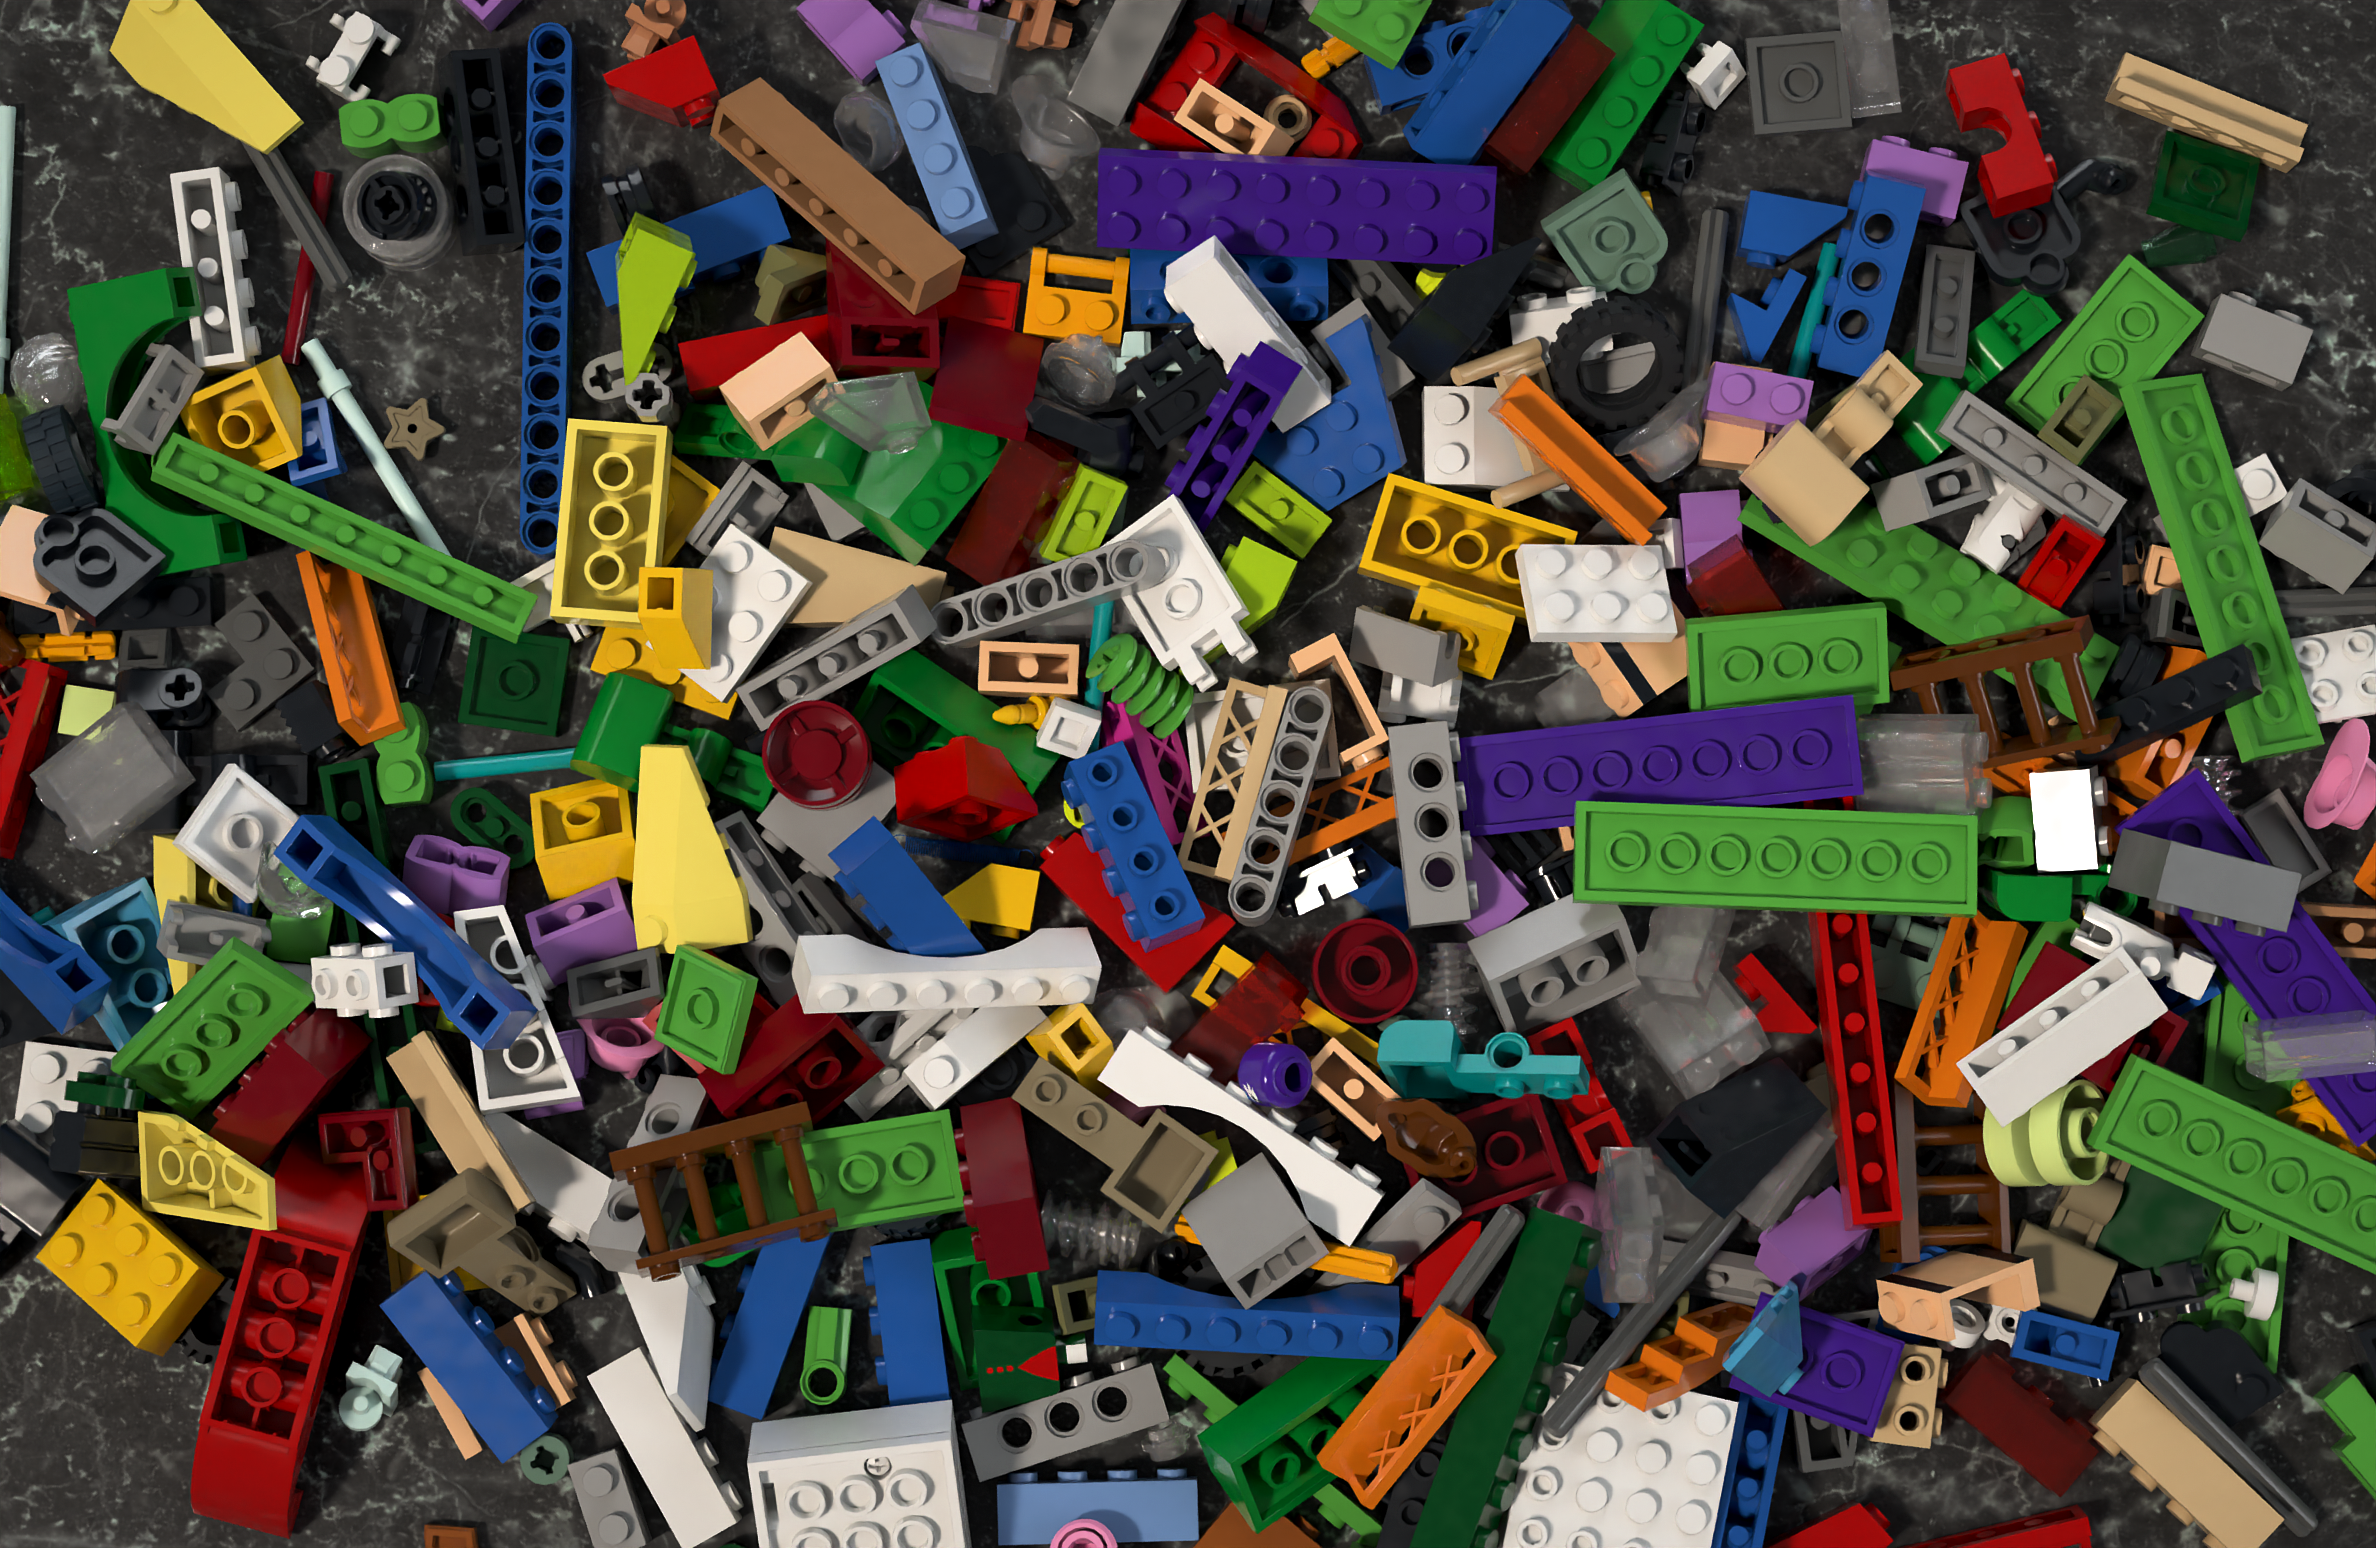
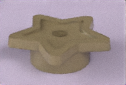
[384,398,446,461]

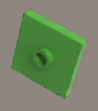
[654,944,758,1074]

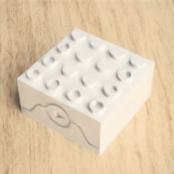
[1496,1362,1739,1548]
[747,1400,972,1548]

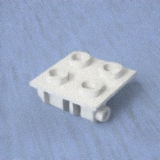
[2290,624,2376,724]

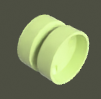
[1983,1079,2110,1187]

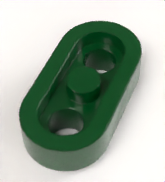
[450,787,536,870]
[64,1071,146,1110]

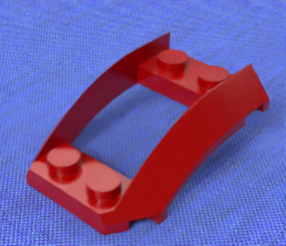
[1129,12,1364,160]

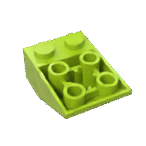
[615,212,698,386]
[1179,536,1298,682]

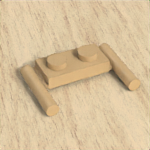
[1451,338,1565,509]

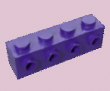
[1164,341,1303,535]

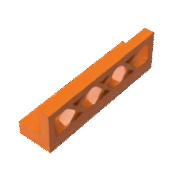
[1488,374,1667,546]
[296,550,407,746]
[1220,757,1396,867]
[1894,909,2028,1108]
[1316,1304,1497,1510]

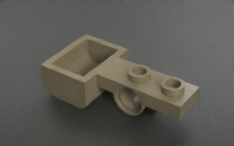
[1011,1057,1219,1234]
[2011,1155,2131,1325]
[387,1168,576,1317]

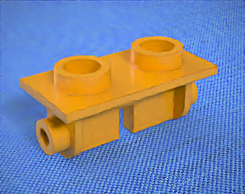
[2276,1081,2376,1161]

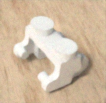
[305,11,401,102]
[1377,670,1463,730]

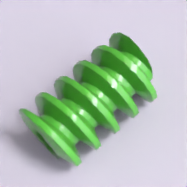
[1086,633,1194,739]

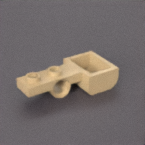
[1739,350,1923,547]

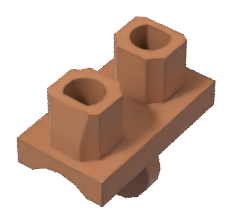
[621,0,687,62]
[1005,0,1080,51]

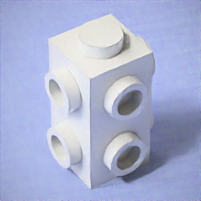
[1508,286,1621,366]
[311,943,419,1018]

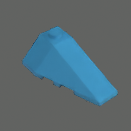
[41,877,174,1099]
[1722,1279,1804,1398]

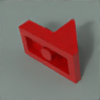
[2015,514,2106,611]
[1732,953,1817,1035]

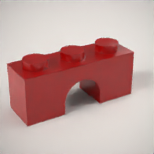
[1945,53,2058,219]
[1525,1017,1636,1174]

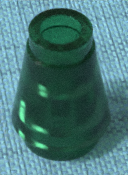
[2141,224,2217,269]

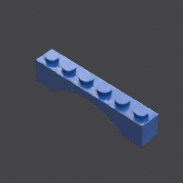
[273,815,538,1050]
[0,888,112,1035]
[1094,1270,1400,1361]

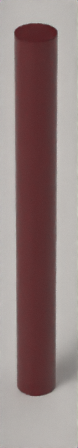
[281,171,335,367]

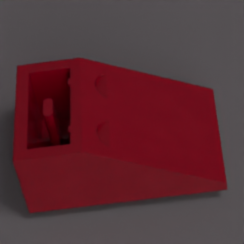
[826,238,940,381]
[1996,941,2189,1096]

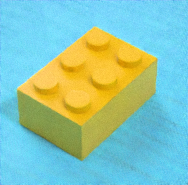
[36,1178,225,1357]

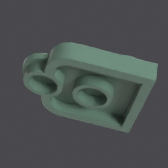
[1540,168,1668,294]

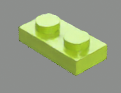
[1224,461,1333,561]
[1039,463,1128,562]

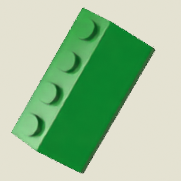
[1512,0,1704,193]
[851,648,1062,845]
[1197,1356,1392,1534]

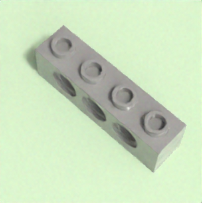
[735,584,938,732]
[1386,720,1479,929]
[714,810,825,1007]
[586,1074,726,1277]
[961,1355,1170,1482]

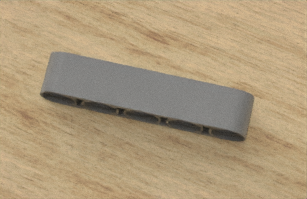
[930,540,1166,648]
[1228,686,1333,927]

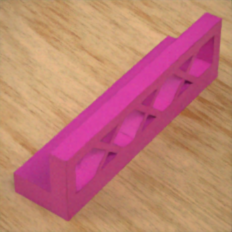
[1080,648,1210,846]

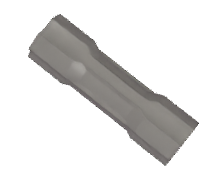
[625,373,683,433]

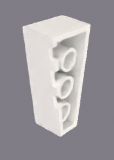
[453,905,583,1115]

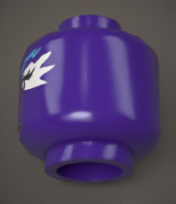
[1238,1041,1313,1109]

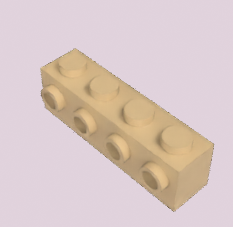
[2088,1378,2285,1548]

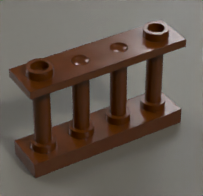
[1889,615,2122,783]
[1879,1062,2015,1263]
[609,1101,838,1282]

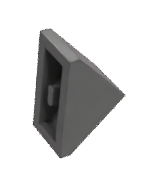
[2144,588,2205,652]
[566,947,665,1019]

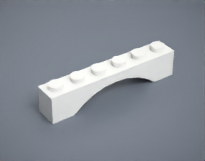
[791,927,1102,1014]
[1097,1025,1386,1247]

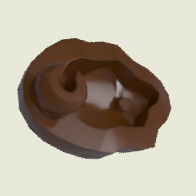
[1375,1097,1477,1178]

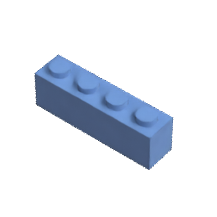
[875,42,999,250]
[997,1468,1199,1545]

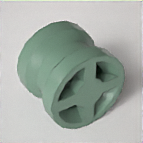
[520,1433,574,1485]

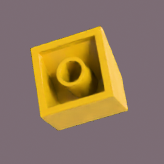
[180,354,303,472]
[530,779,637,901]

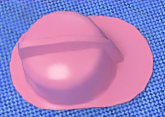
[2304,718,2376,830]
[569,998,666,1080]

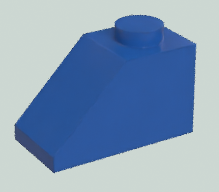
[1735,190,1848,269]

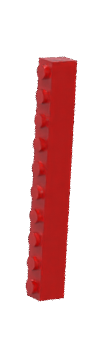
[1795,796,1904,1231]

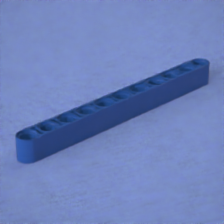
[520,22,578,560]

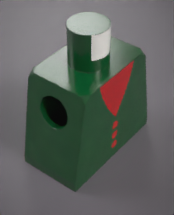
[971,1305,1088,1413]

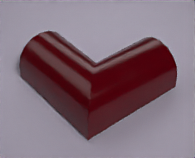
[317,1107,420,1211]

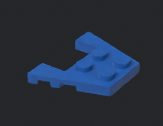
[1210,313,1407,513]

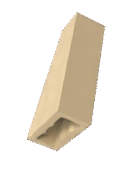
[769,526,955,628]

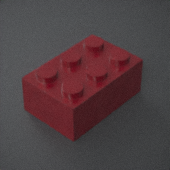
[697,993,886,1126]
[207,1008,373,1168]
[1400,1094,1568,1221]
[953,1097,1050,1281]

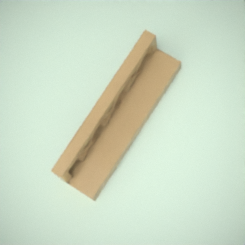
[2105,52,2308,173]
[1178,677,1288,884]
[386,1031,536,1215]

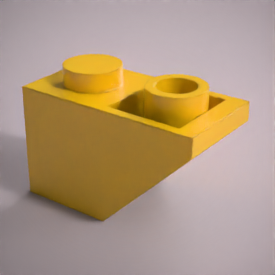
[638,567,713,670]
[943,863,1041,939]
[1025,1003,1115,1100]

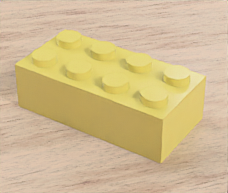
[550,418,673,630]

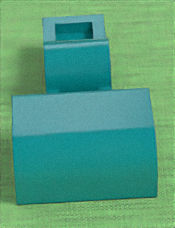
[1377,1020,1590,1103]

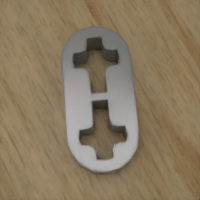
[582,343,675,404]

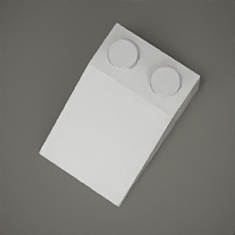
[1421,386,1570,492]
[618,1245,716,1432]

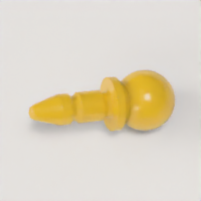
[992,696,1071,730]

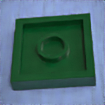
[2146,130,2260,242]
[458,625,572,738]
[2095,1165,2225,1277]

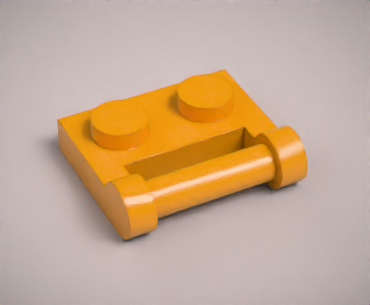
[1023,247,1130,347]

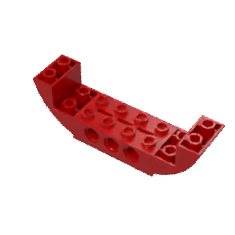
[191,1128,372,1539]

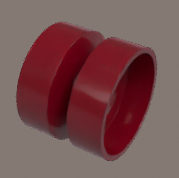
[762,700,873,811]
[1311,918,1418,1025]

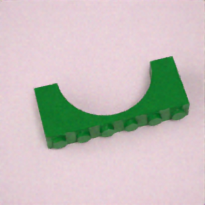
[67,267,248,577]

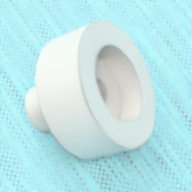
[2229,1268,2279,1321]
[1936,1299,1985,1351]

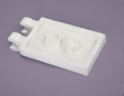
[1100,494,1258,693]

